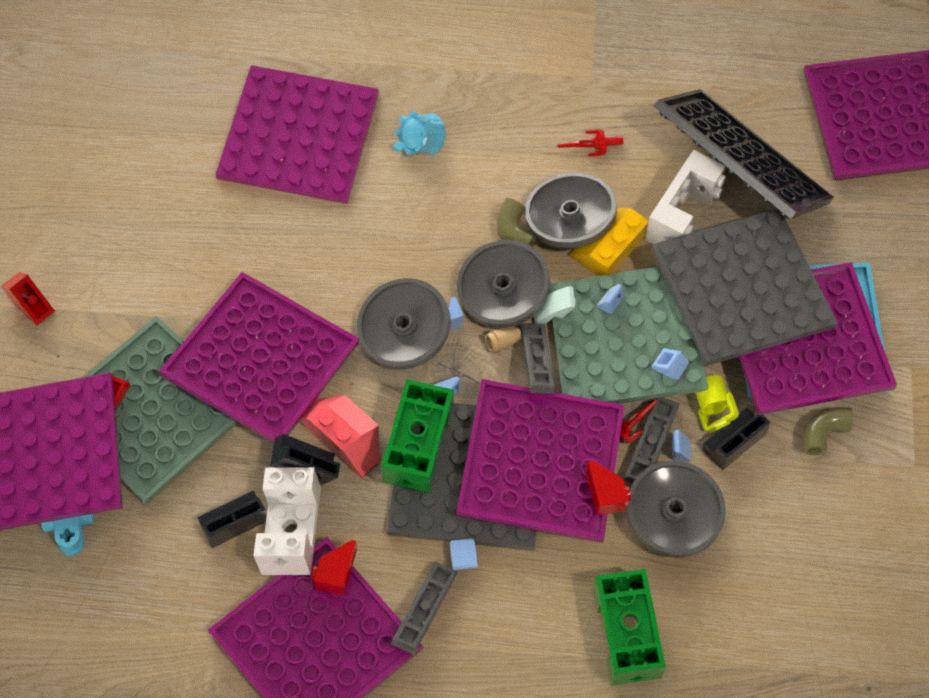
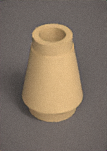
[485,327,522,353]

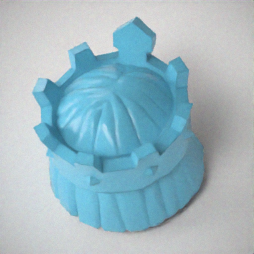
[393,111,446,155]

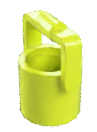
[695,375,739,432]

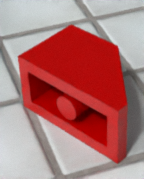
[1,272,55,325]
[585,460,631,516]
[311,540,357,596]

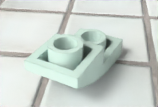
[534,286,576,324]

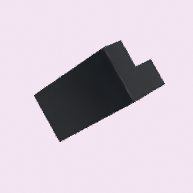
[702,408,771,470]
[270,434,340,485]
[197,490,267,548]

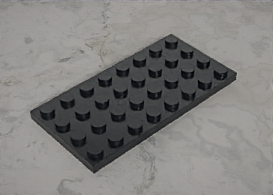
[654,89,834,219]

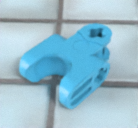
[41,514,94,556]

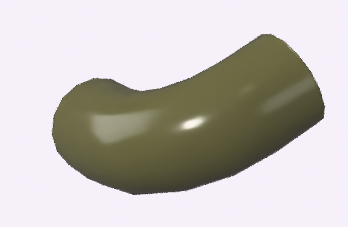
[497,198,535,247]
[802,407,853,455]

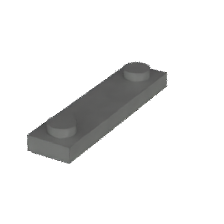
[520,323,555,394]
[623,397,680,484]
[391,561,458,655]

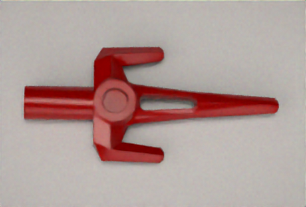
[557,129,624,156]
[619,400,657,443]

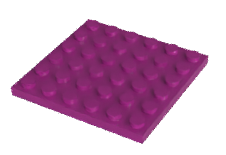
[803,50,929,181]
[216,65,379,204]
[739,262,897,414]
[159,272,359,443]
[0,372,123,531]
[456,379,624,543]
[208,537,423,698]

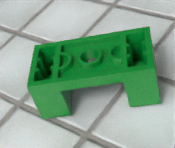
[381,379,454,493]
[593,569,666,686]

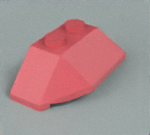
[299,395,379,478]

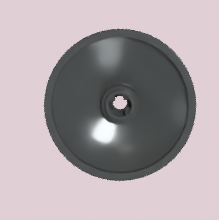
[525,173,617,248]
[457,240,550,328]
[357,278,451,369]
[626,461,726,558]

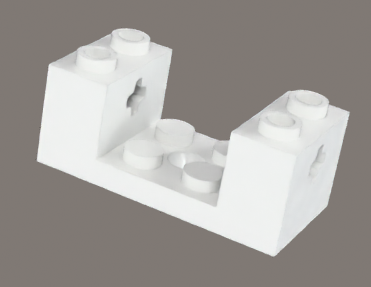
[645,149,726,244]
[254,467,321,575]

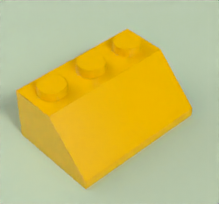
[569,208,649,276]

